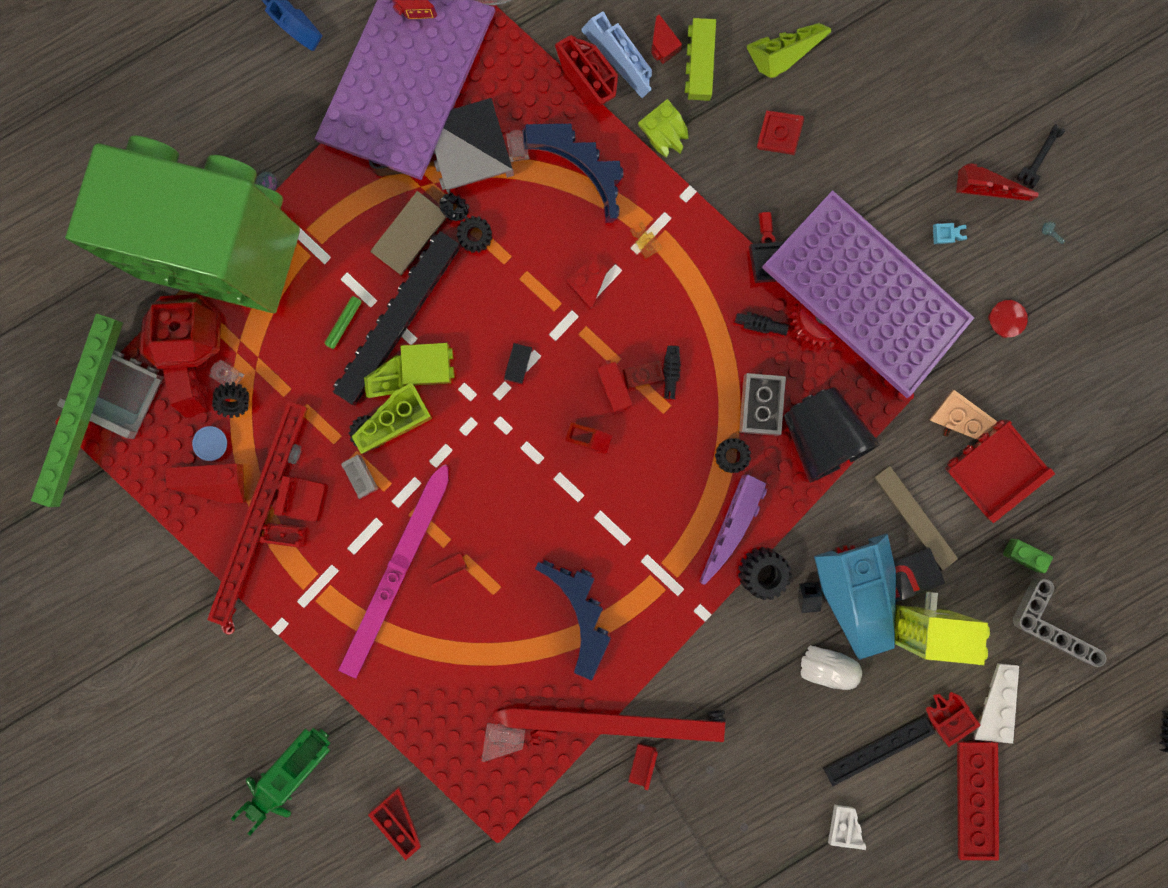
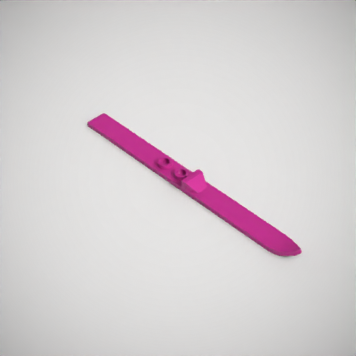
[338,464,449,679]

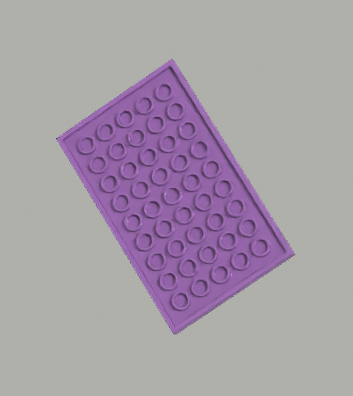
[315,0,495,180]
[762,190,974,398]

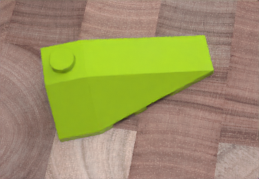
[747,23,831,78]

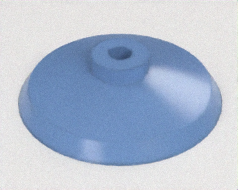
[192,426,227,461]

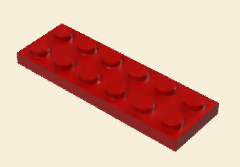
[957,741,999,861]

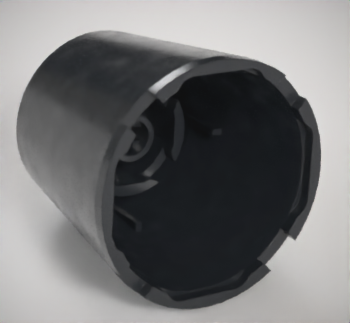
[784,387,879,483]

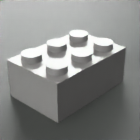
[739,373,786,436]

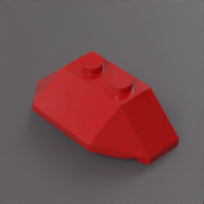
[555,35,618,106]

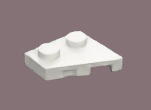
[828,804,866,850]

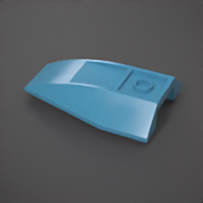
[814,534,896,660]

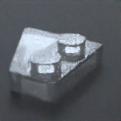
[481,723,526,762]

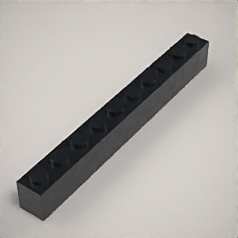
[333,231,461,406]

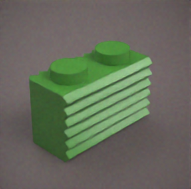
[1003,539,1053,573]

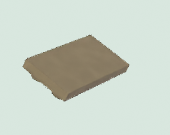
[370,191,447,276]

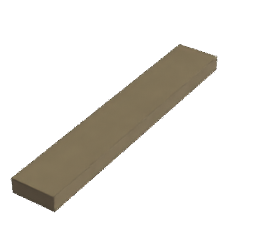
[873,466,958,570]

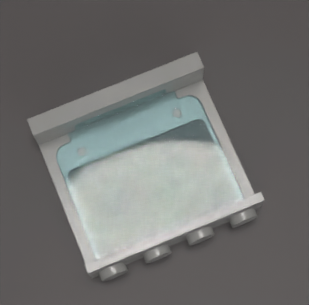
[57,350,164,439]

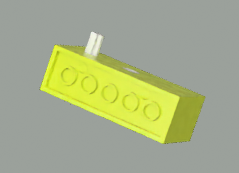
[895,592,990,665]

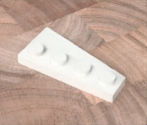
[972,663,1019,743]

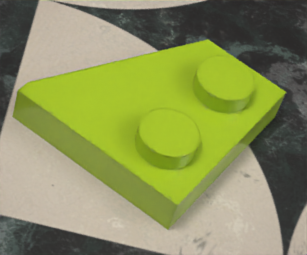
[364,355,404,398]

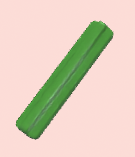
[325,296,361,349]

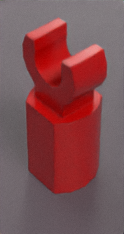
[758,212,776,243]

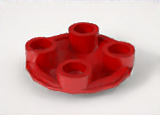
[988,300,1028,338]

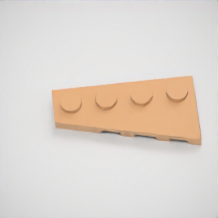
[929,390,997,440]

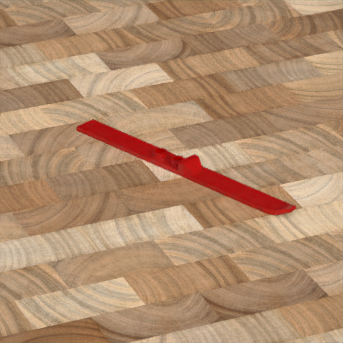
[492,708,725,742]

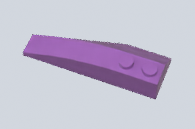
[699,475,767,585]

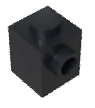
[798,582,823,613]

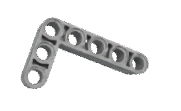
[1013,578,1106,667]

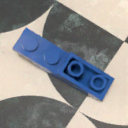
[262,0,322,51]

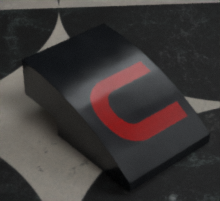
[893,547,945,602]

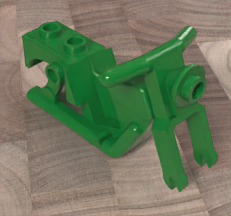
[231,728,331,836]

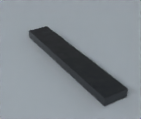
[823,715,935,786]

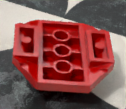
[140,294,221,369]

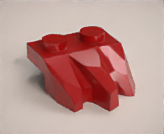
[926,692,981,747]

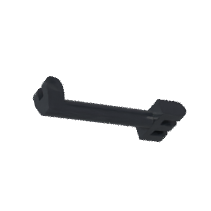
[1016,124,1065,189]

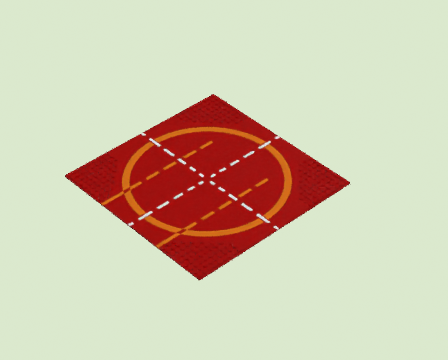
[55,0,914,843]

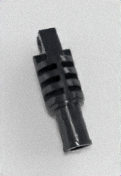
[734,312,789,336]
[662,345,681,399]

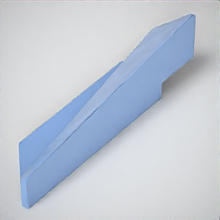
[582,12,652,98]

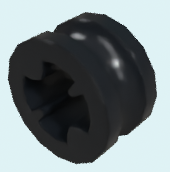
[707,710,726,722]

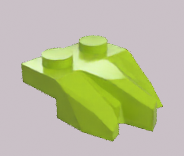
[638,99,689,158]

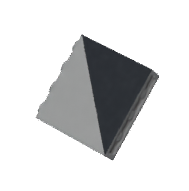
[433,98,514,195]

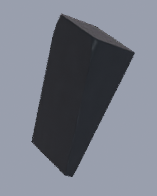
[504,343,532,385]

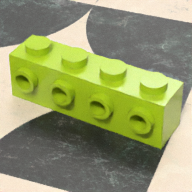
[684,18,716,101]

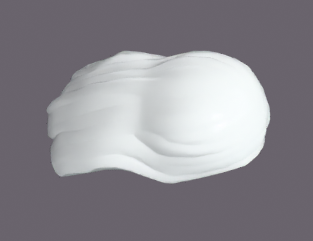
[801,645,862,690]

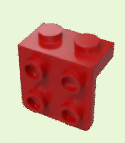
[272,476,325,522]

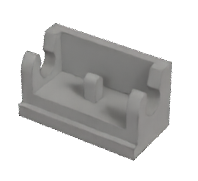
[342,455,378,499]

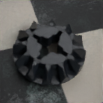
[439,192,469,221]

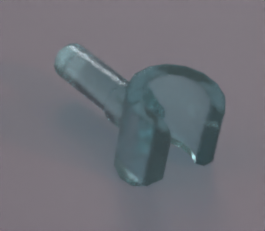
[1042,221,1065,244]

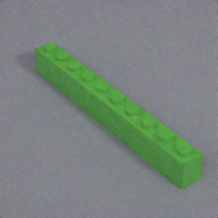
[31,314,123,507]

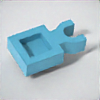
[933,223,967,244]

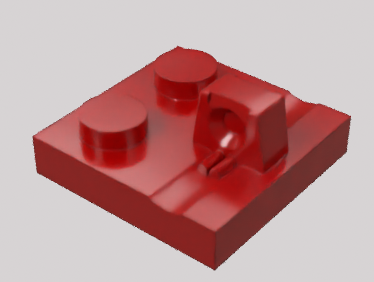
[757,110,804,155]

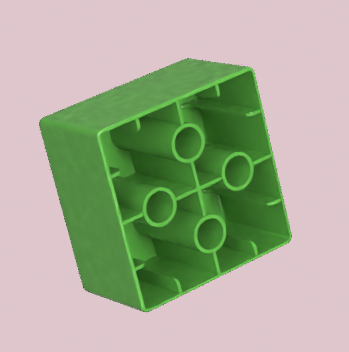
[65,136,300,314]

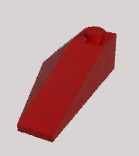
[956,164,1038,201]

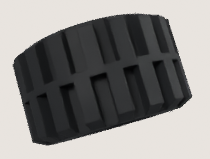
[738,547,792,600]

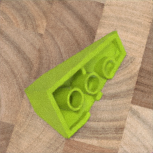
[352,382,432,454]

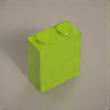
[401,343,454,386]

